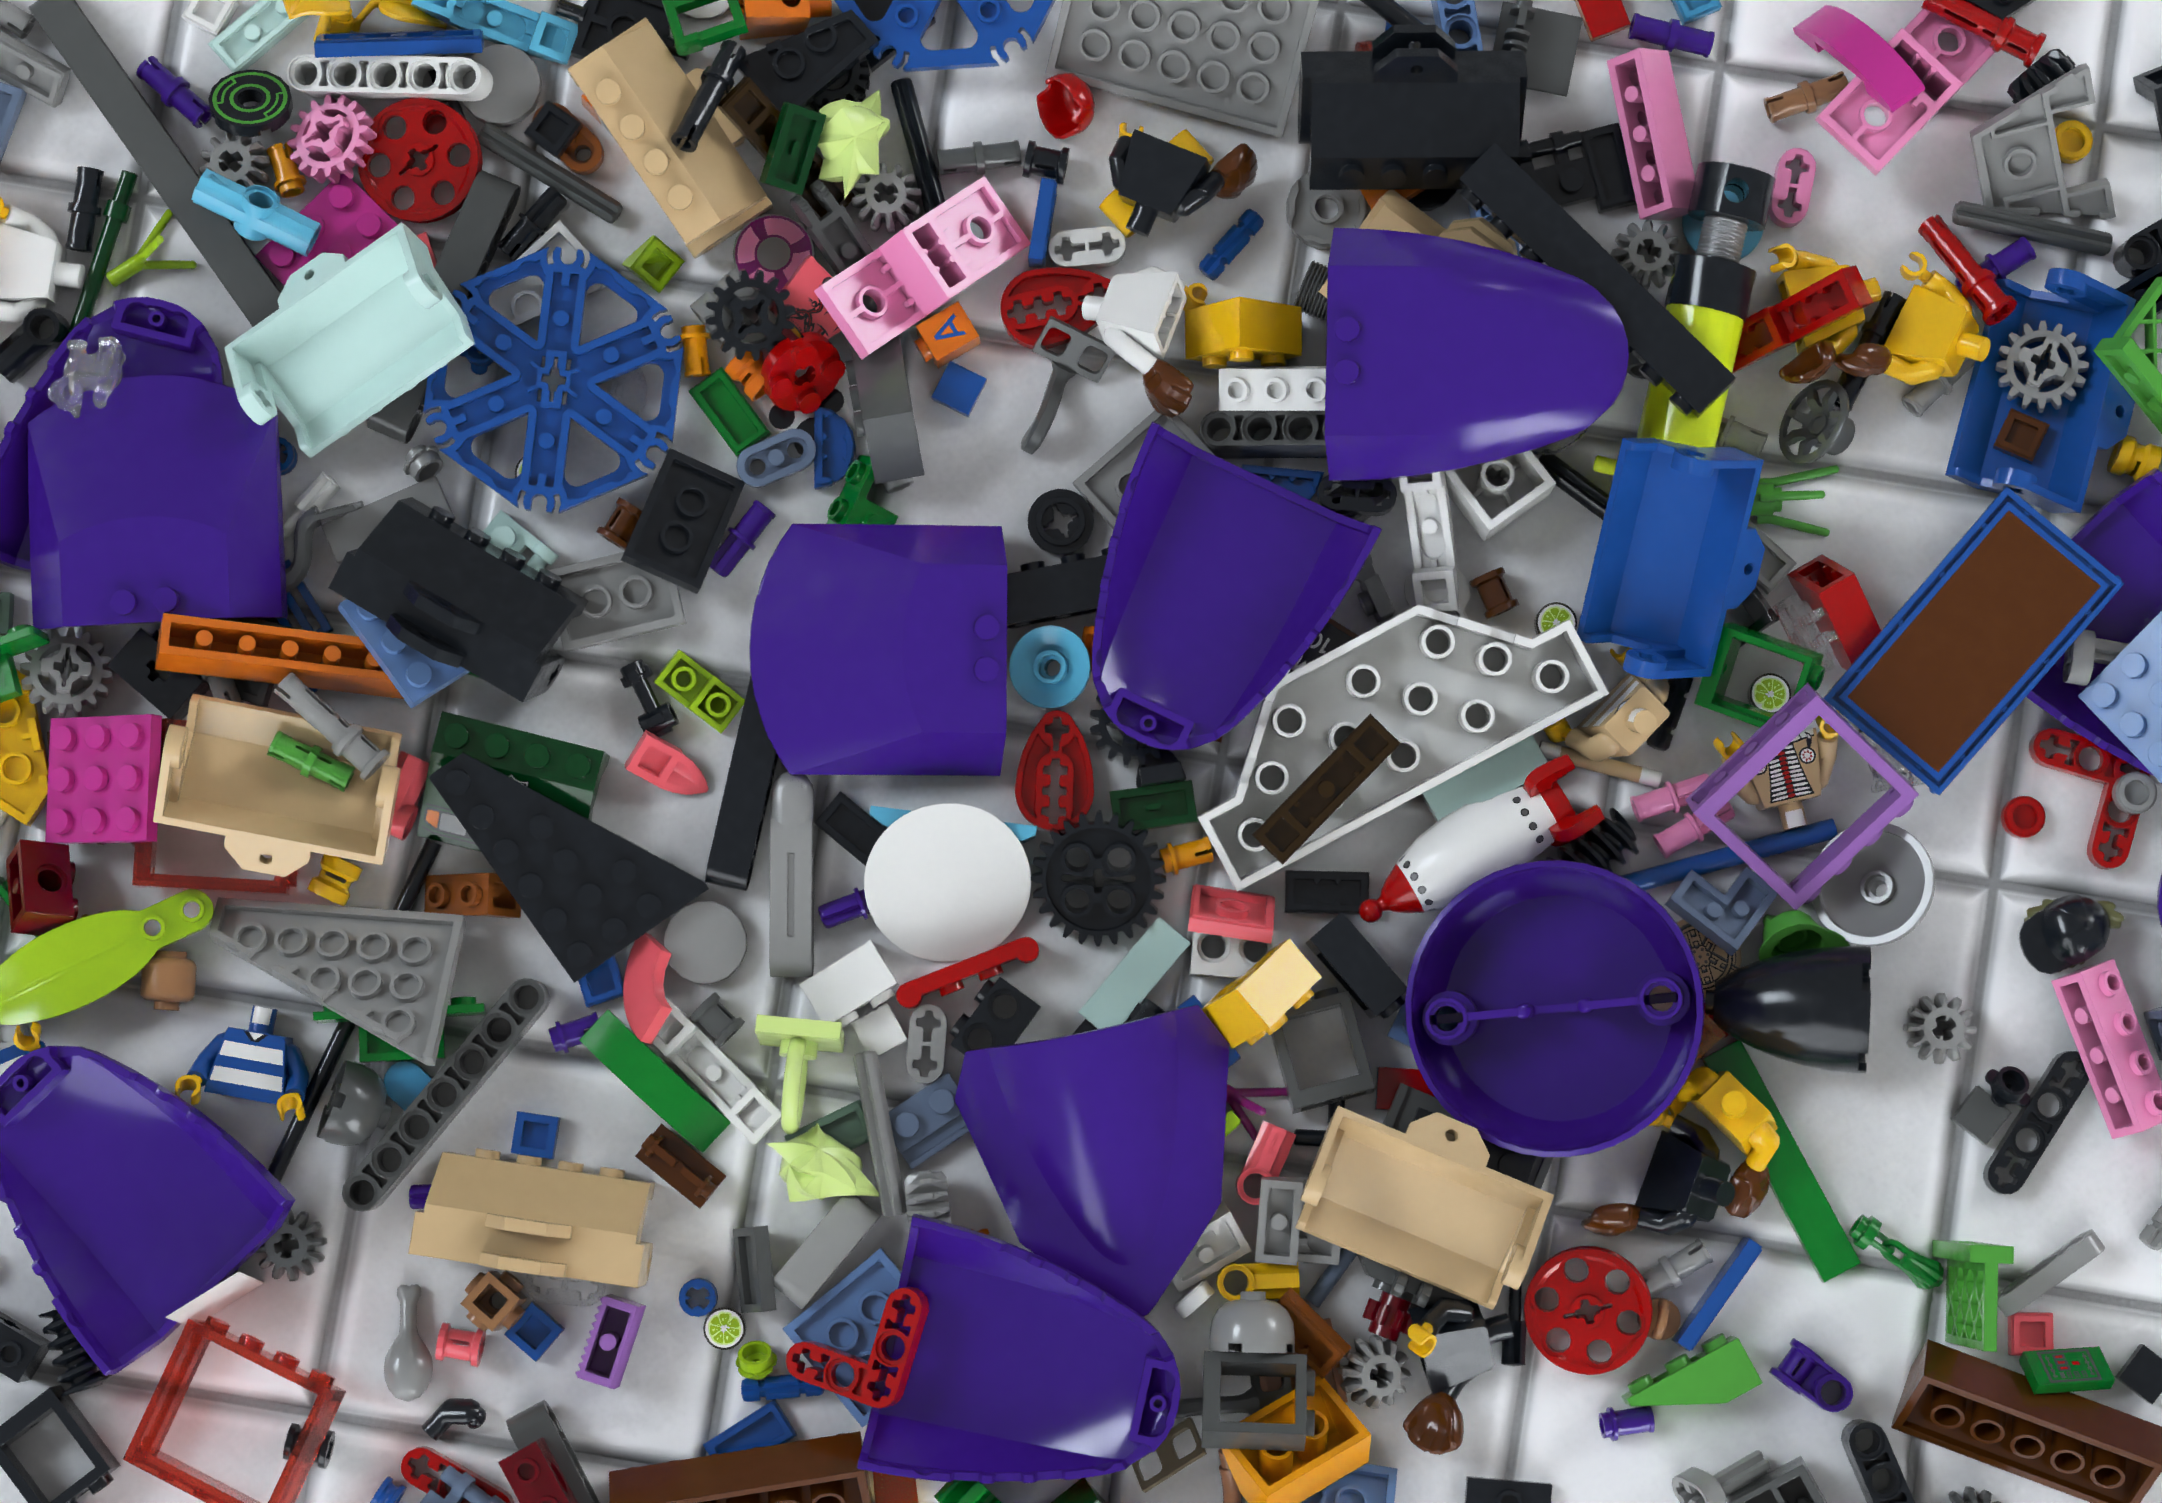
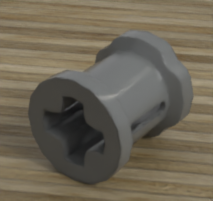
[689,992,745,1048]

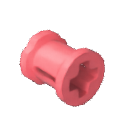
[435,1322,486,1367]

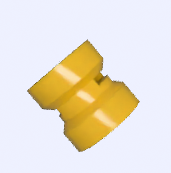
[2107,435,2162,481]
[307,854,363,906]

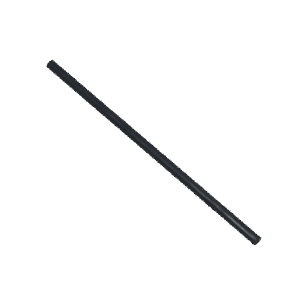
[231,839,442,1276]

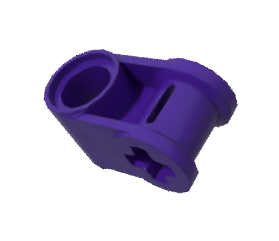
[1769,1338,1853,1412]

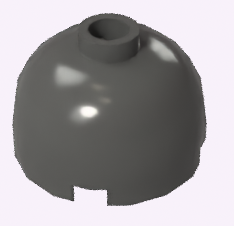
[317,1060,392,1146]

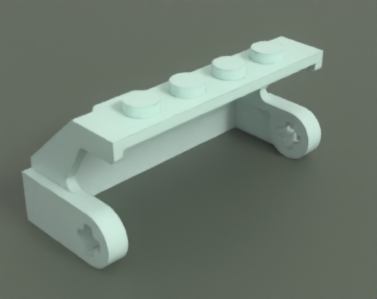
[224,222,475,458]

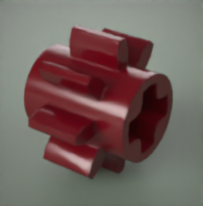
[1362,1291,1412,1342]

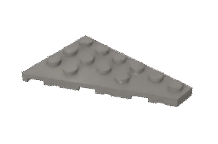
[209,897,466,1066]

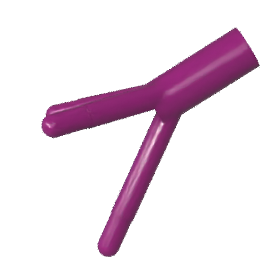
[1226,1084,1288,1141]

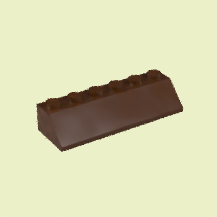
[1891,1339,2162,1503]
[609,1431,873,1503]

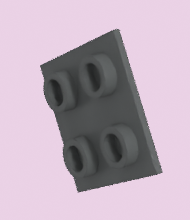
[1493,0,1583,97]

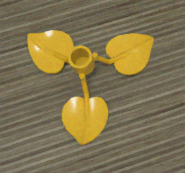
[283,0,447,42]

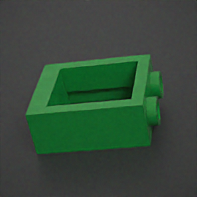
[1694,622,1825,727]

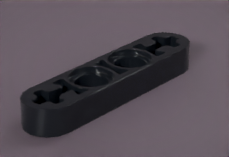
[1983,1051,2089,1194]

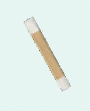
[1539,740,1662,788]

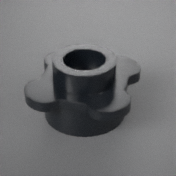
[1985,1066,2030,1107]

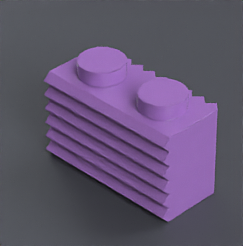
[575,1294,646,1389]

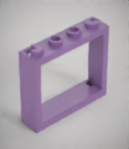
[1685,683,1919,910]

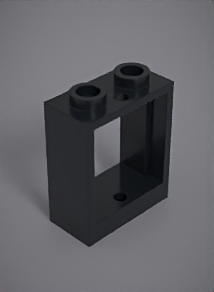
[1305,912,1407,1019]
[0,1385,121,1503]

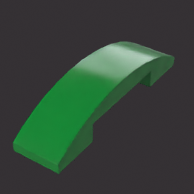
[579,1009,731,1153]

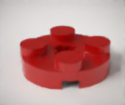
[761,332,846,414]

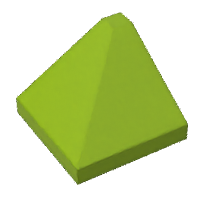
[622,235,685,293]

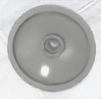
[1812,824,1935,947]

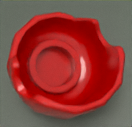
[1036,73,1095,139]

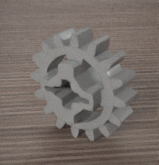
[1995,321,2089,413]
[20,627,113,718]

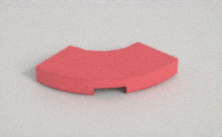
[623,933,672,1045]

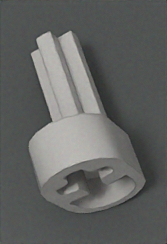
[2063,629,2129,686]
[1672,1450,1770,1503]

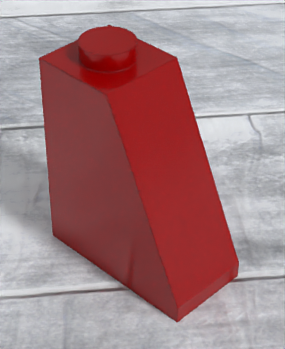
[1787,554,1881,670]

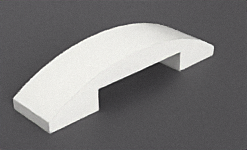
[1399,471,1459,612]
[652,998,781,1145]

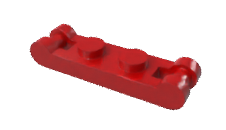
[896,937,1039,1009]

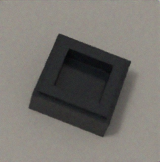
[524,100,583,159]
[2115,1344,2162,1404]

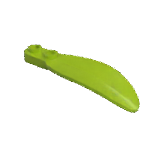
[0,889,214,1025]

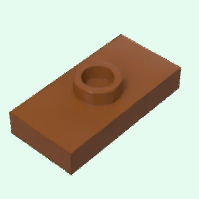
[1277,1288,1352,1379]

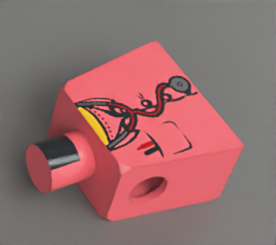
[768,255,841,347]

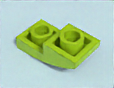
[653,649,745,734]

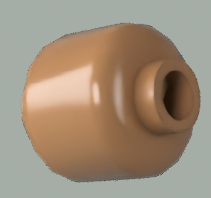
[140,950,197,1011]

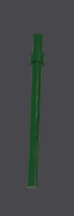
[67,170,138,336]

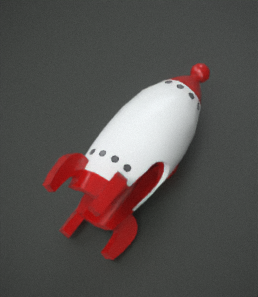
[1359,754,1605,923]

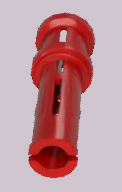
[1921,0,2047,68]
[1918,215,2017,326]

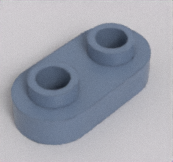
[736,429,816,488]

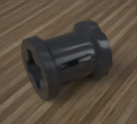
[1022,140,1070,185]
[283,1423,335,1469]

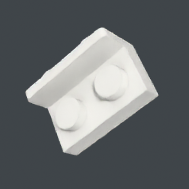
[1172,1198,1252,1293]

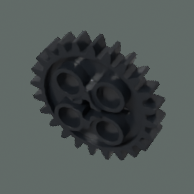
[1031,810,1166,947]

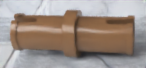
[1763,71,1849,124]

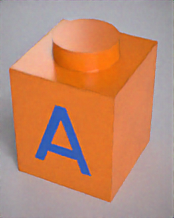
[914,301,980,369]

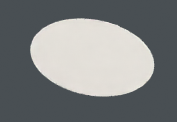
[864,803,1031,962]

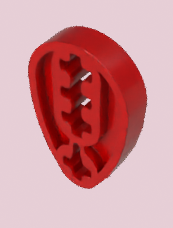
[1001,267,1111,349]
[1015,710,1094,831]

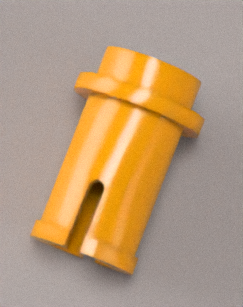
[266,142,307,198]
[680,325,711,378]
[1159,836,1214,875]

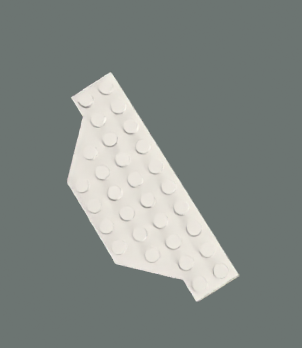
[1197,604,1609,892]

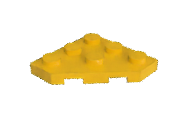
[0,669,49,827]

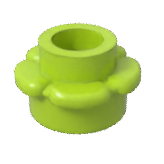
[736,1341,777,1380]

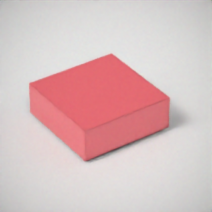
[2008,1312,2054,1355]

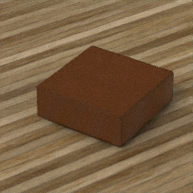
[1993,408,2050,465]

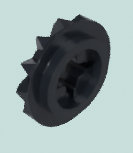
[1028,489,1094,555]

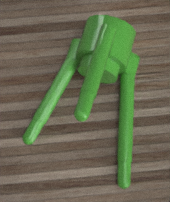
[1750,465,1839,537]

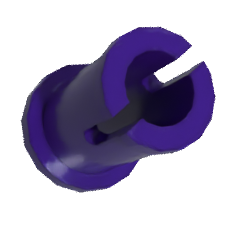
[548,1012,599,1054]
[1599,1406,1655,1441]

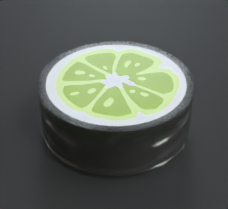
[1534,602,1577,635]
[1747,673,1791,714]
[703,1307,747,1350]

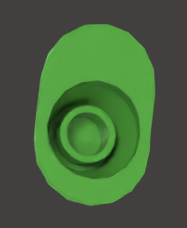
[1759,910,1850,960]

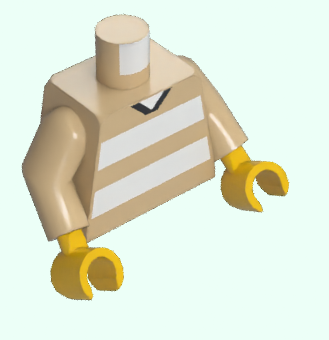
[1543,647,1670,762]

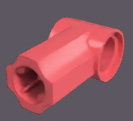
[390,751,429,841]
[1235,1120,1297,1205]

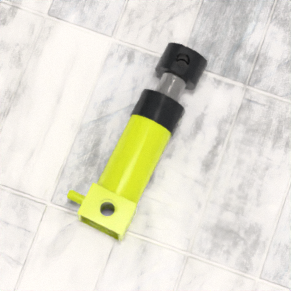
[1593,161,1776,476]

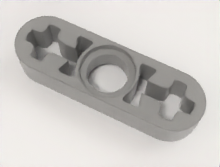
[1998,1230,2105,1317]

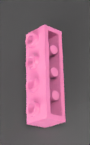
[1607,48,1695,221]
[2051,959,2162,1139]

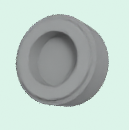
[2112,772,2157,815]

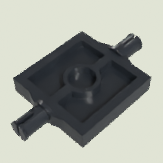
[556,0,690,61]

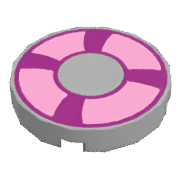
[733,213,816,292]

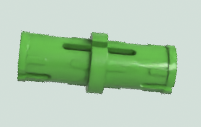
[267,731,356,792]

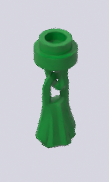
[1848,1215,1944,1290]

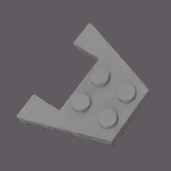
[1969,63,2116,219]

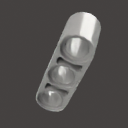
[773,1196,880,1310]

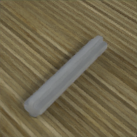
[853,1051,907,1217]

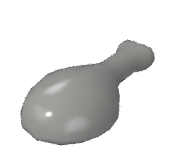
[384,1284,433,1402]

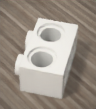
[1189,930,1278,979]

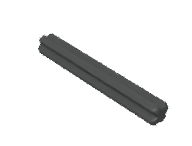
[478,123,623,224]
[1952,201,2113,256]

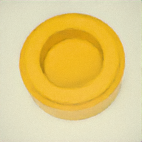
[2055,120,2093,164]

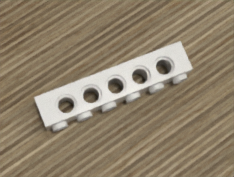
[1219,366,1326,411]

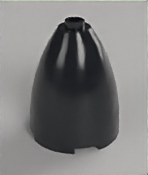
[1705,946,1871,1074]

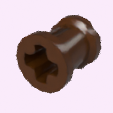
[596,497,642,551]
[1469,567,1520,620]

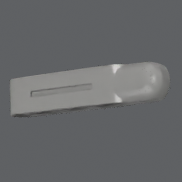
[769,771,814,977]

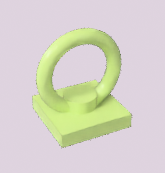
[755,1014,845,1134]

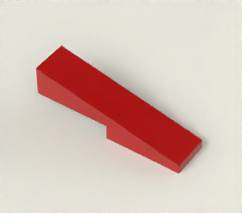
[1732,265,1874,374]

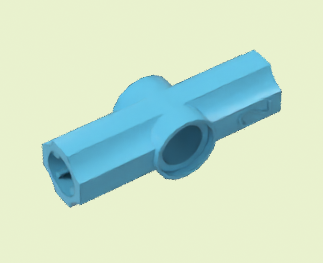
[191,169,322,257]

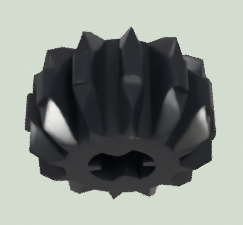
[2007,49,2076,104]

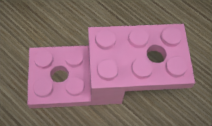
[1815,9,1995,176]
[814,176,1031,360]

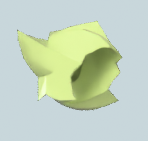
[817,90,890,198]
[766,1123,879,1202]

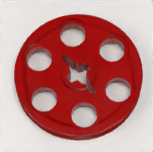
[358,98,483,223]
[1524,1246,1653,1375]

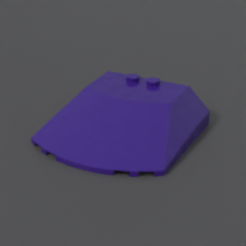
[28,375,288,631]
[749,524,1007,776]

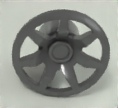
[1779,379,1855,464]

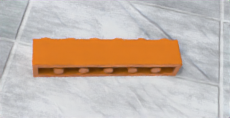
[155,613,404,699]

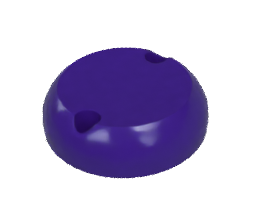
[1405,860,1705,1157]

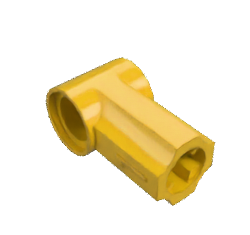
[1216,1262,1300,1301]

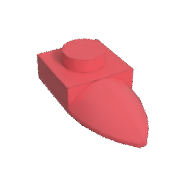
[624,730,709,795]

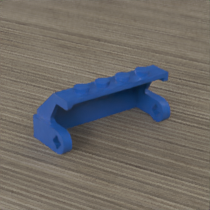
[1945,268,2136,513]
[1577,438,1765,679]

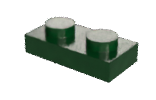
[759,102,827,195]
[1109,780,1198,832]

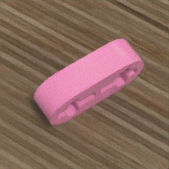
[1768,148,1816,228]

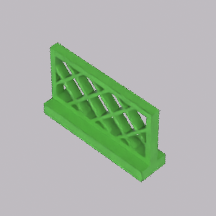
[2093,277,2162,434]
[1932,1240,2014,1352]

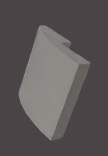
[1255,1176,1340,1266]

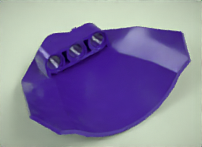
[954,1005,1229,1317]

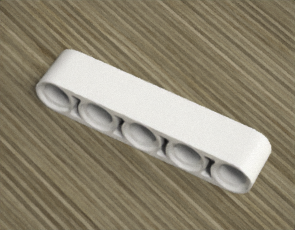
[287,54,493,101]

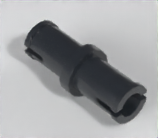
[65,166,104,253]

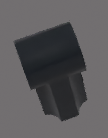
[0,308,70,383]

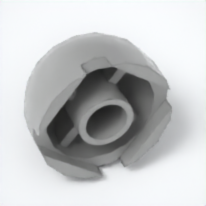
[1209,1291,1295,1353]

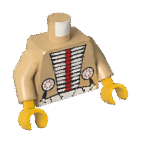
[1713,710,1841,830]

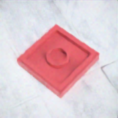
[1187,884,1275,944]

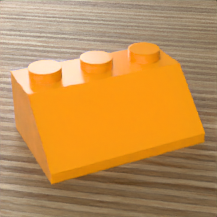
[1221,1375,1371,1503]

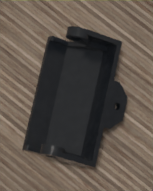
[1298,25,1528,190]
[328,497,588,703]

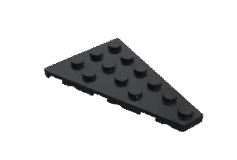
[428,752,709,983]

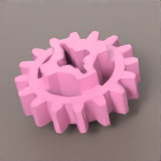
[287,94,377,184]

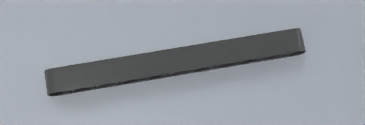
[28,0,281,327]

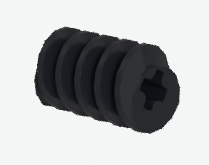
[1546,808,1639,872]
[38,1309,112,1397]

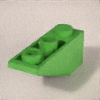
[1621,1333,1763,1406]

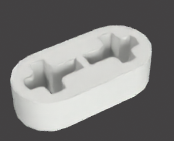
[1048,226,1126,270]

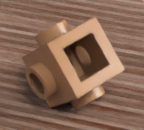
[460,1270,528,1332]

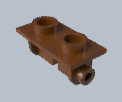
[635,1123,726,1209]

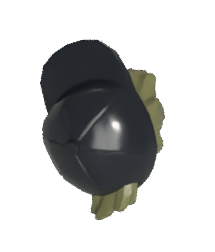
[2019,894,2124,974]

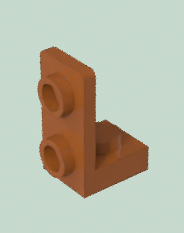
[424,873,521,919]

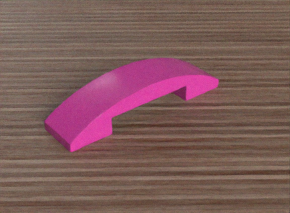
[1793,5,1925,113]

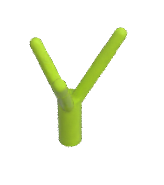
[106,209,197,287]

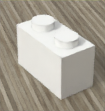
[799,940,899,1028]

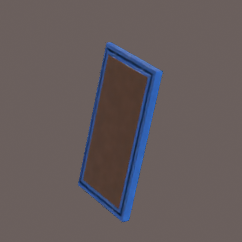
[1823,486,2124,796]

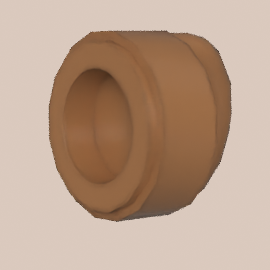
[1637,1298,1681,1340]

